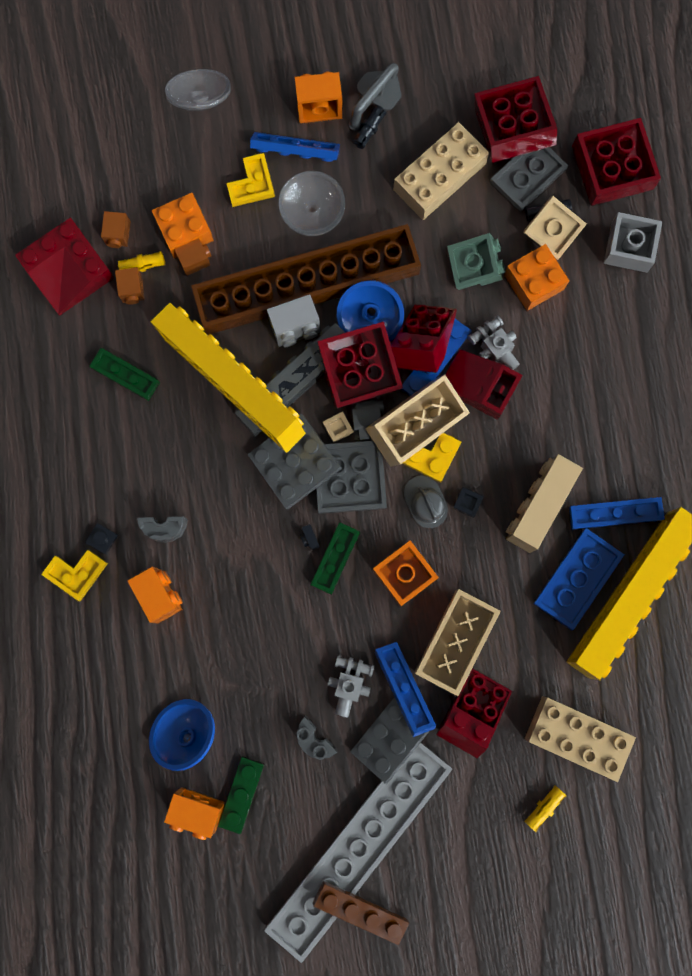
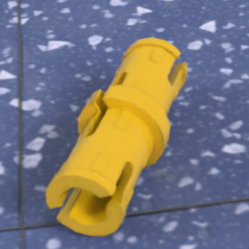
[118,251,165,272]
[524,785,567,832]

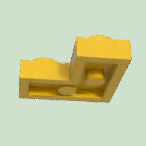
[227,153,275,207]
[402,433,461,483]
[41,550,108,601]

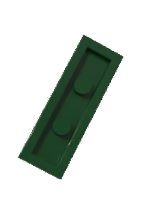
[89,348,160,401]
[311,522,360,595]
[218,756,264,834]

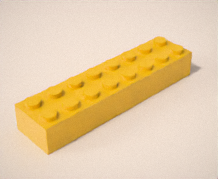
[150,303,306,453]
[566,507,692,680]

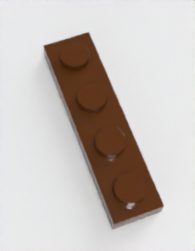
[312,881,409,945]

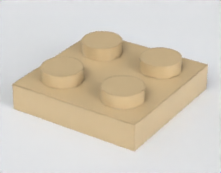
[523,196,586,260]

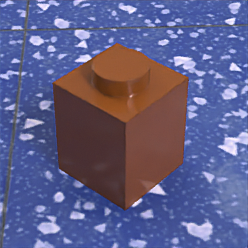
[101,211,131,248]
[174,238,212,276]
[115,267,145,305]

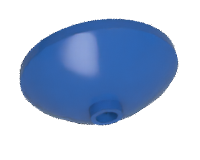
[337,280,404,341]
[149,699,215,771]

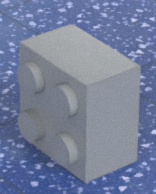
[604,212,662,273]
[267,294,321,347]

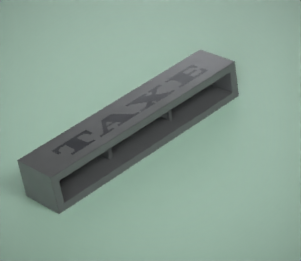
[235,323,345,437]

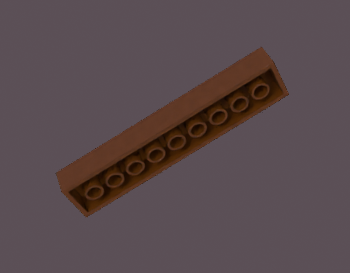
[191,224,421,335]

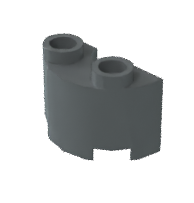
[351,399,384,442]
[137,516,188,543]
[297,715,337,760]

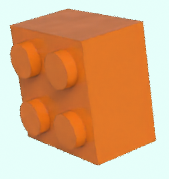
[295,71,342,123]
[152,193,214,258]
[504,244,569,311]
[372,541,439,607]
[128,567,183,623]
[164,787,226,840]

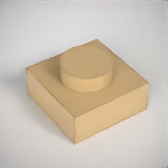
[323,411,353,443]

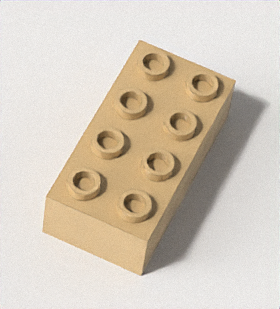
[393,122,489,220]
[365,375,470,467]
[506,454,583,553]
[414,589,501,696]
[524,696,636,782]

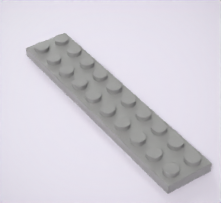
[264,743,452,963]

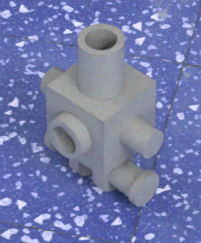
[468,315,520,370]
[328,656,374,717]

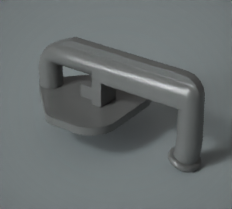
[349,63,401,131]

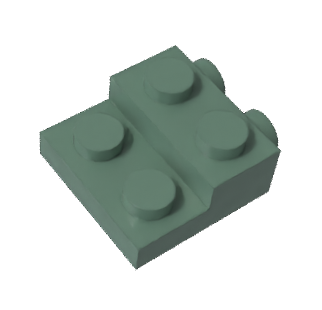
[447,233,505,290]

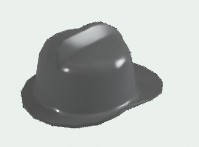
[404,475,448,528]

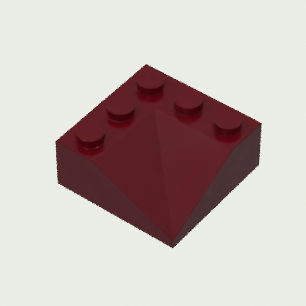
[474,76,557,163]
[572,118,661,206]
[15,217,114,316]
[317,321,403,408]

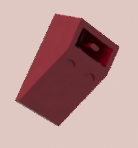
[391,304,457,373]
[446,349,523,420]
[436,668,512,758]

